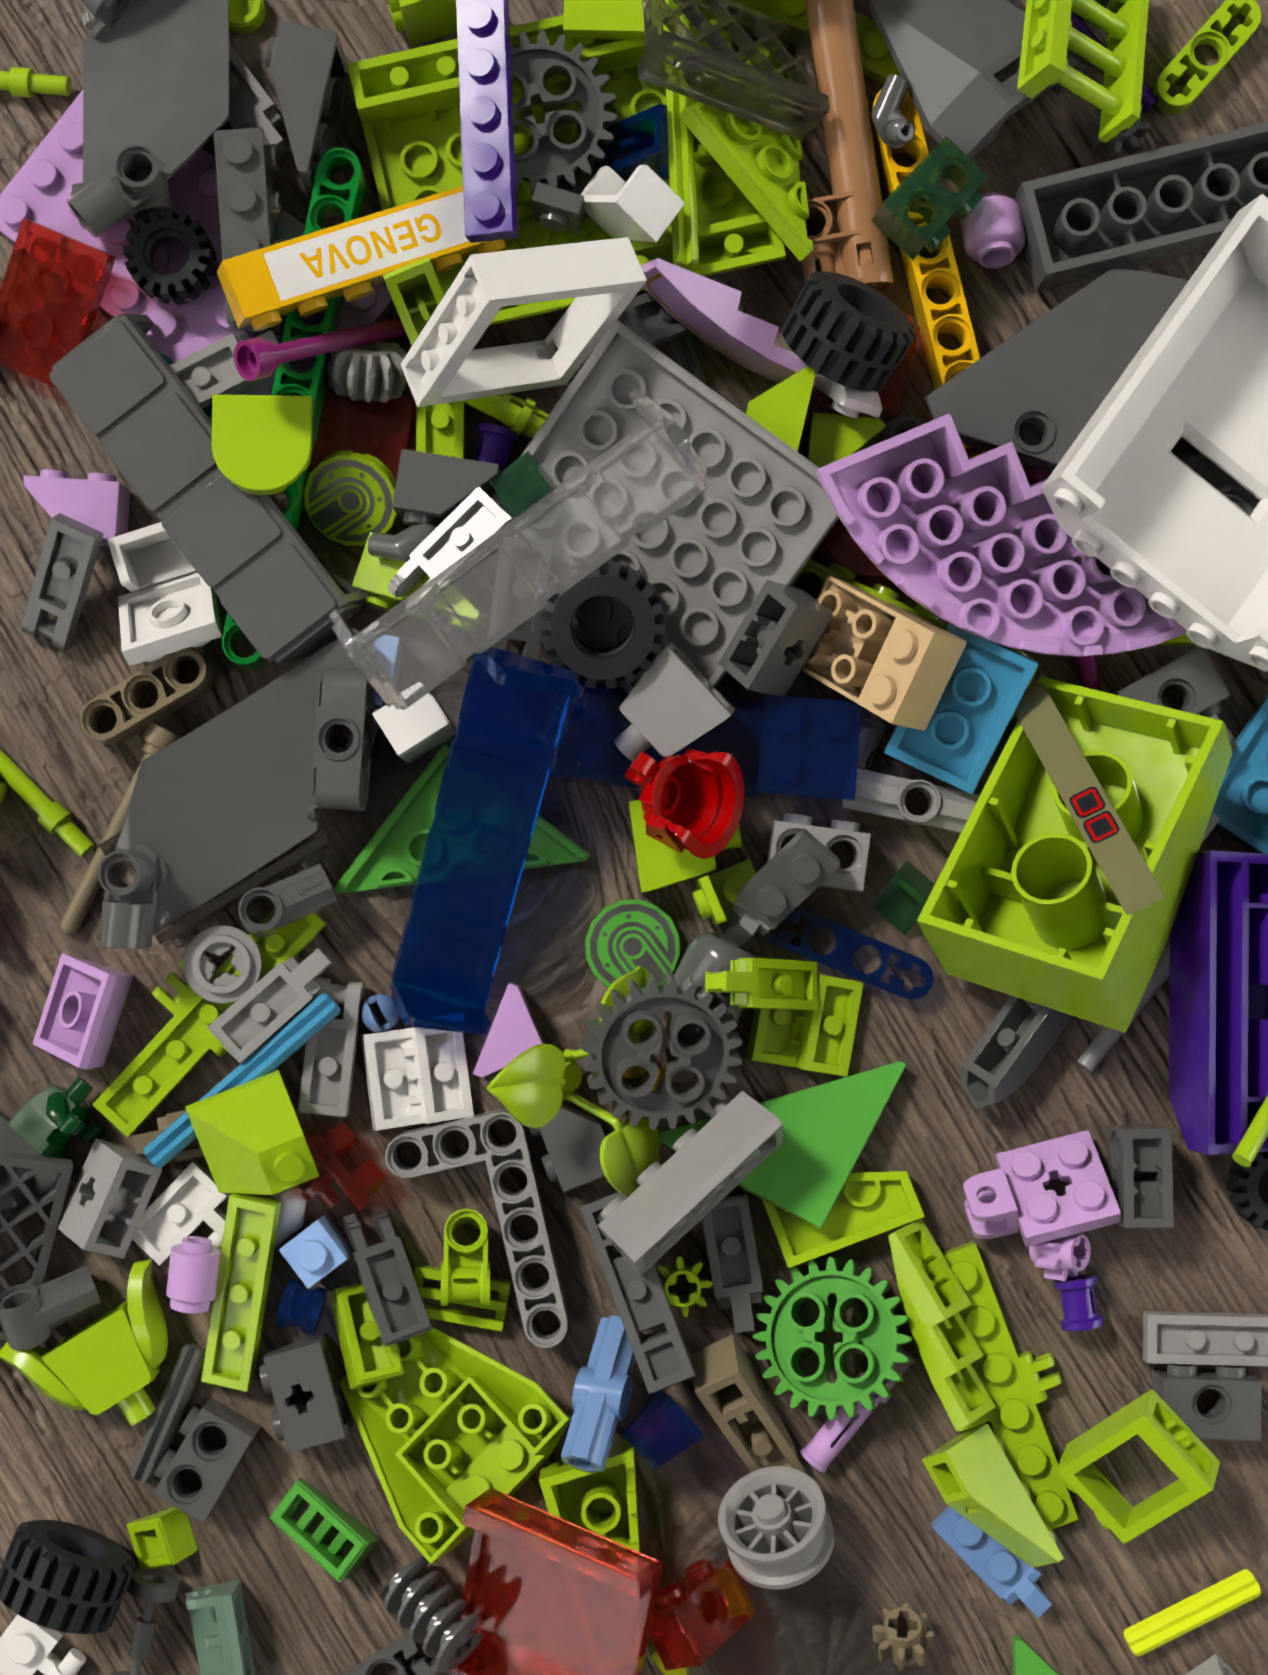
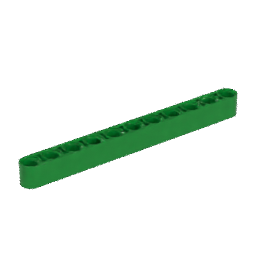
[222,148,366,670]

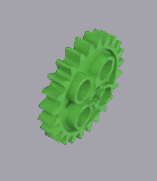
[753,1257,913,1420]

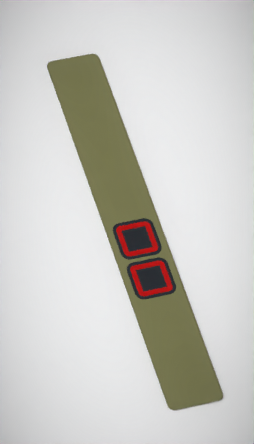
[1014,683,1164,914]

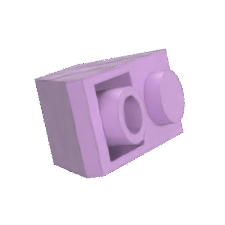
[23,469,131,547]

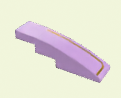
[642,258,808,384]

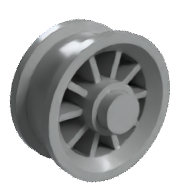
[718,1466,835,1590]

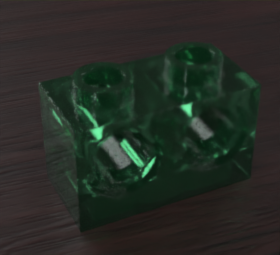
[872,136,989,260]

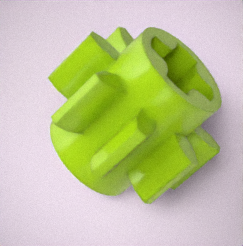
[658,1253,713,1317]

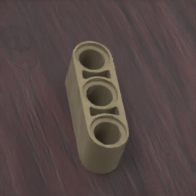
[80,648,216,745]

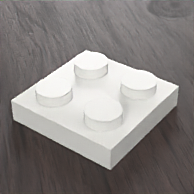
[118,572,222,666]

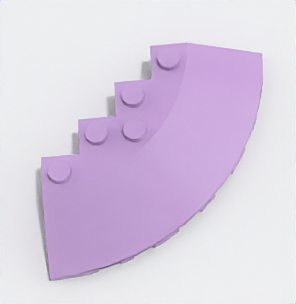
[815,413,1187,657]

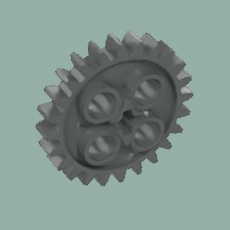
[510,30,617,196]
[582,972,742,1130]

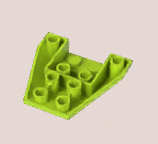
[339,1325,571,1564]

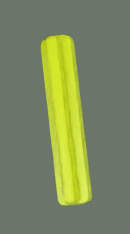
[1123,1569,1262,1657]

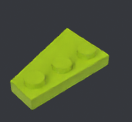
[762,1171,925,1268]

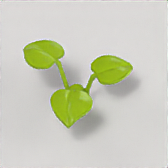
[487,966,660,1196]

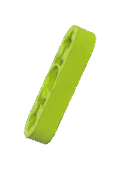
[1152,0,1261,115]

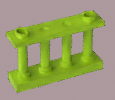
[1017,0,1150,143]

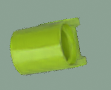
[441,1209,490,1306]

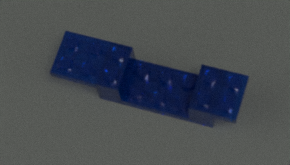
[464,672,862,801]

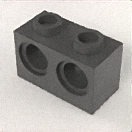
[1108,1124,1174,1228]
[153,1398,262,1524]

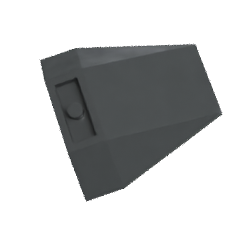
[868,0,1093,165]

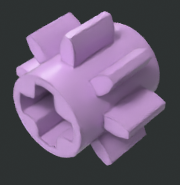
[1029,1233,1091,1281]

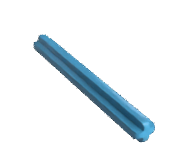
[143,993,340,1168]

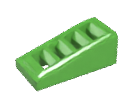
[269,1478,380,1583]

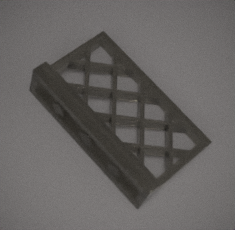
[637,0,830,141]

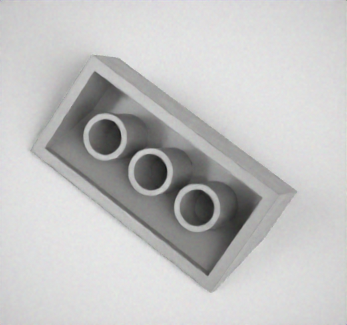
[598,1091,783,1276]

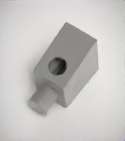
[614,642,736,761]

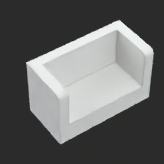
[580,165,685,242]
[107,522,197,592]
[372,684,457,763]

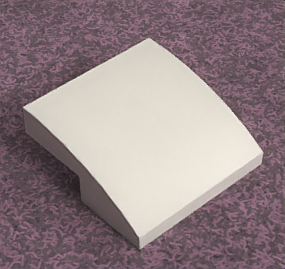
[361,1021,474,1131]

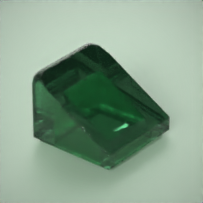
[490,451,559,521]
[869,861,935,935]

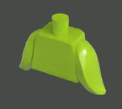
[0,1259,168,1426]

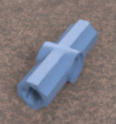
[561,1315,643,1473]

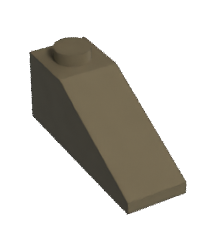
[690,1334,806,1473]

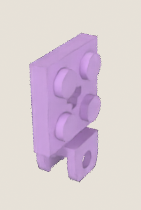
[963,1130,1121,1247]

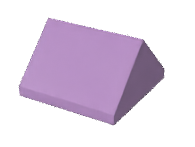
[32,953,134,1070]

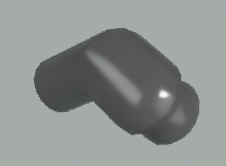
[871,74,915,149]

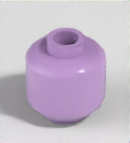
[961,192,1026,268]

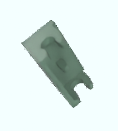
[185,1580,256,1675]

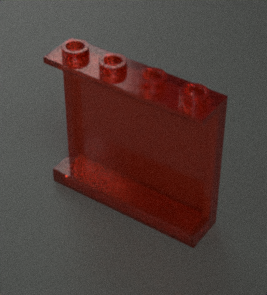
[448,1488,663,1675]

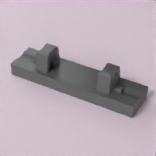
[580,1192,697,1395]

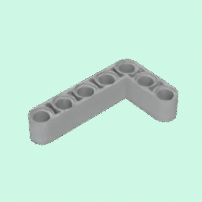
[385,1109,569,1348]

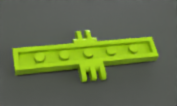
[92,908,327,1137]
[942,1241,1079,1530]

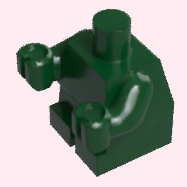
[8,1076,106,1158]

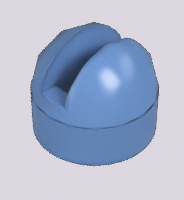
[360,994,400,1032]

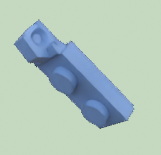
[930,1506,1052,1618]

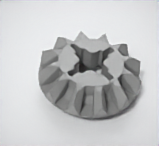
[184,925,263,1003]

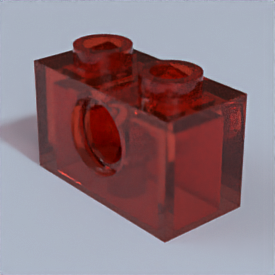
[640,1558,757,1670]

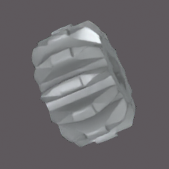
[327,340,407,403]

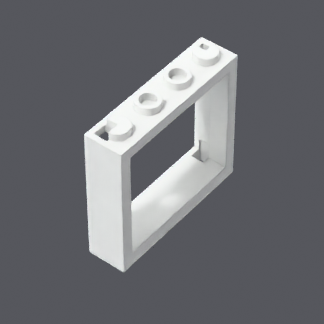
[400,237,647,407]

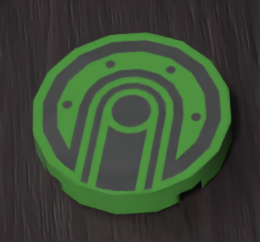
[585,899,680,988]

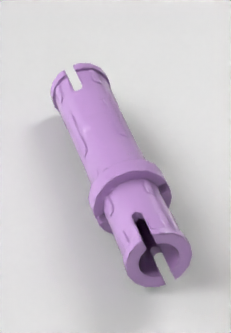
[800,1345,916,1473]

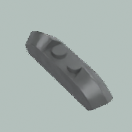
[960,996,1073,1109]

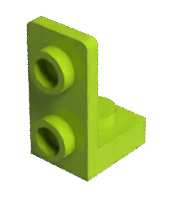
[692,859,756,925]

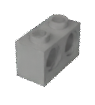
[766,813,871,892]

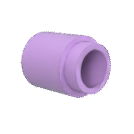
[166,1236,221,1313]

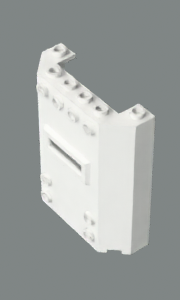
[1041,194,1268,672]

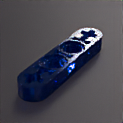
[759,907,934,1000]

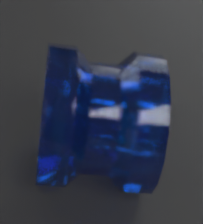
[275,1279,328,1337]

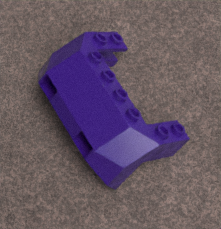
[1169,851,1268,1155]

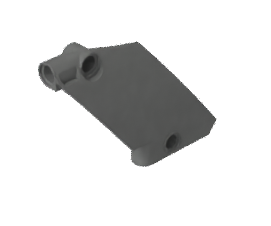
[67,0,230,238]

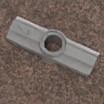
[841,767,980,834]

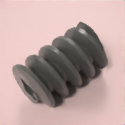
[380,1556,483,1672]

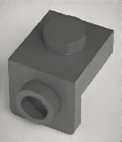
[532,179,587,235]

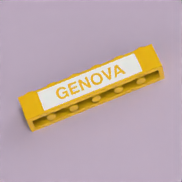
[217,186,511,331]

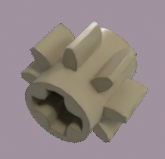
[872,1603,934,1672]

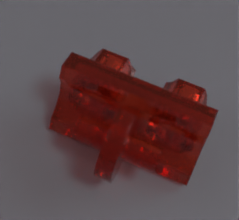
[301,1123,386,1211]

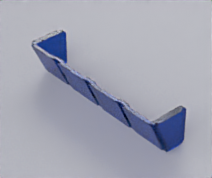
[390,645,584,1035]

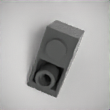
[529,1104,607,1192]

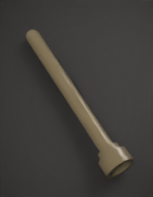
[60,721,183,935]

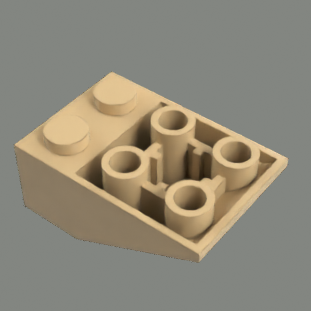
[801,575,967,731]

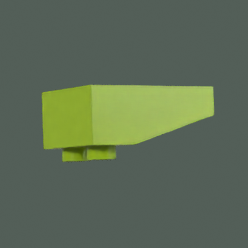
[917,676,1233,1033]

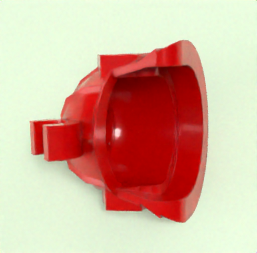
[624,748,744,859]

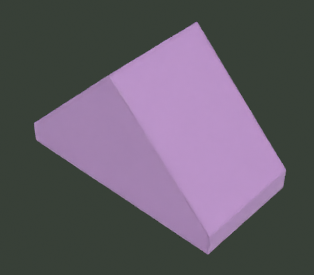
[473,982,545,1077]

